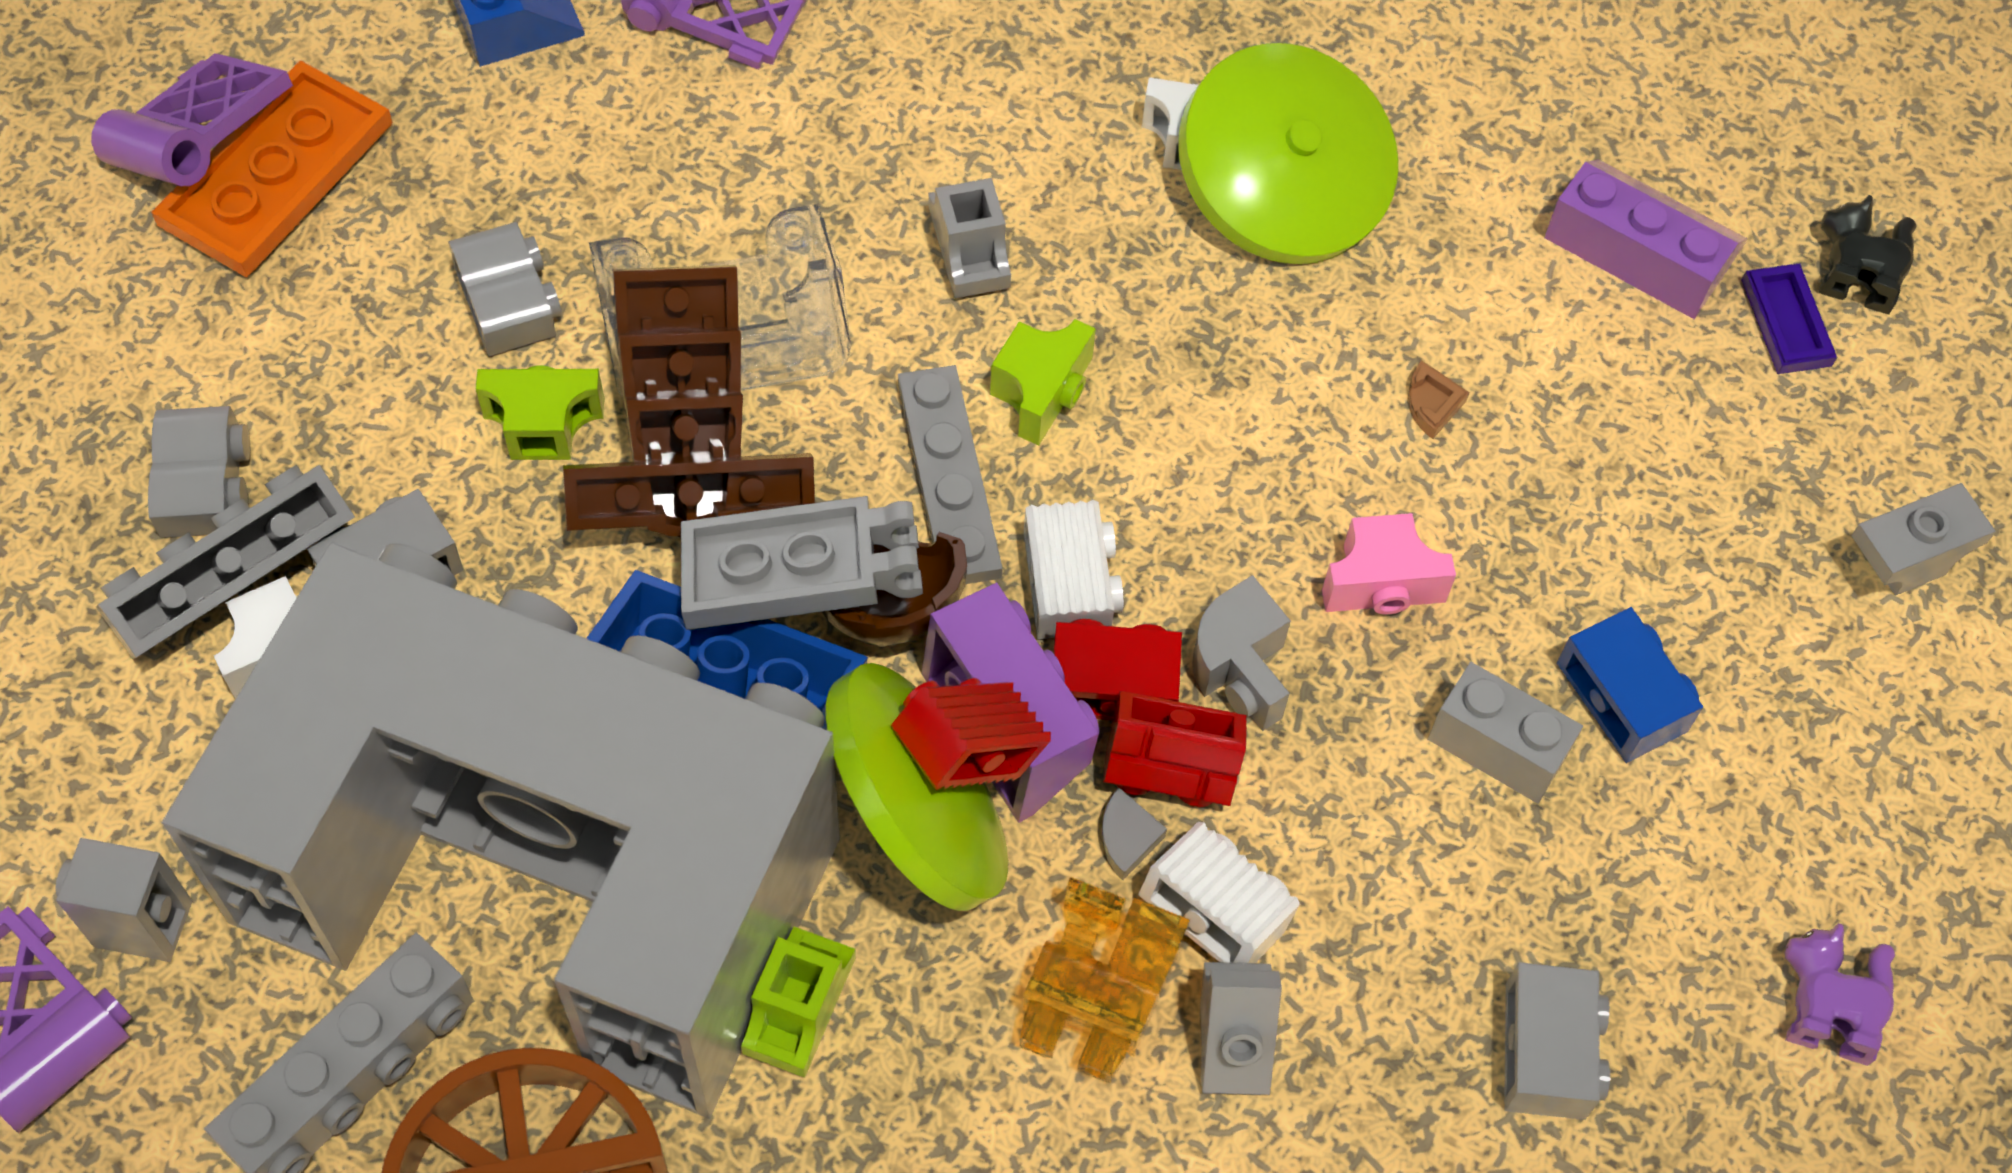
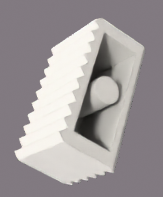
[1024,500,1124,639]
[1138,822,1300,963]

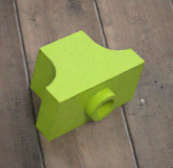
[990,319,1096,446]
[476,365,605,460]
[741,926,856,1078]

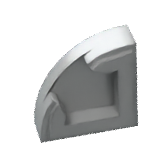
[1102,788,1167,880]

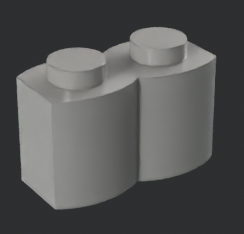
[448,222,562,357]
[148,406,250,538]

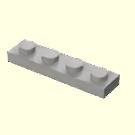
[898,365,1003,584]

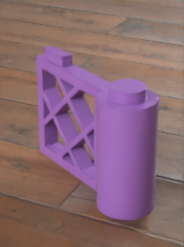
[621,0,806,70]
[91,53,293,186]
[0,906,132,1133]

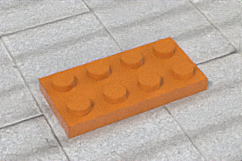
[151,60,393,278]

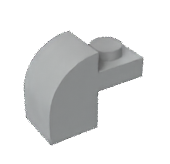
[1192,575,1291,731]

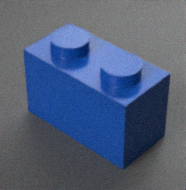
[1557,607,1703,763]

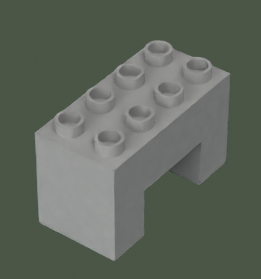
[161,542,840,1119]

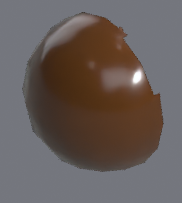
[822,532,967,647]

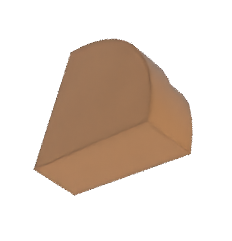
[1408,360,1470,439]

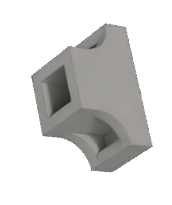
[928,178,1011,298]
[1851,483,1996,596]
[1200,962,1282,1095]

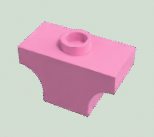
[1322,513,1456,614]

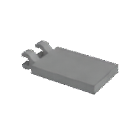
[681,496,923,630]

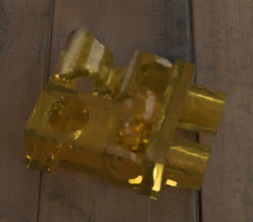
[1020,877,1190,1083]

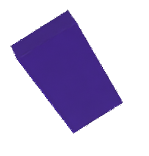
[1741,263,1837,375]

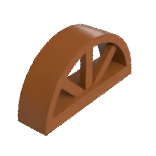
[381,1048,668,1173]

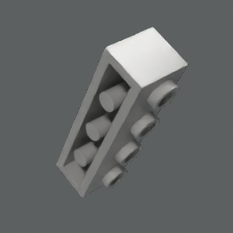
[96,464,355,659]
[204,932,474,1173]

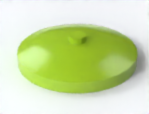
[1178,43,1398,264]
[826,663,1008,911]

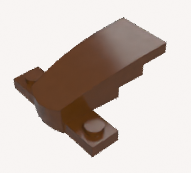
[563,265,815,537]

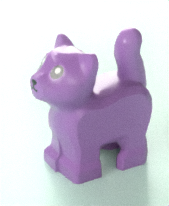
[1785,923,1895,1066]

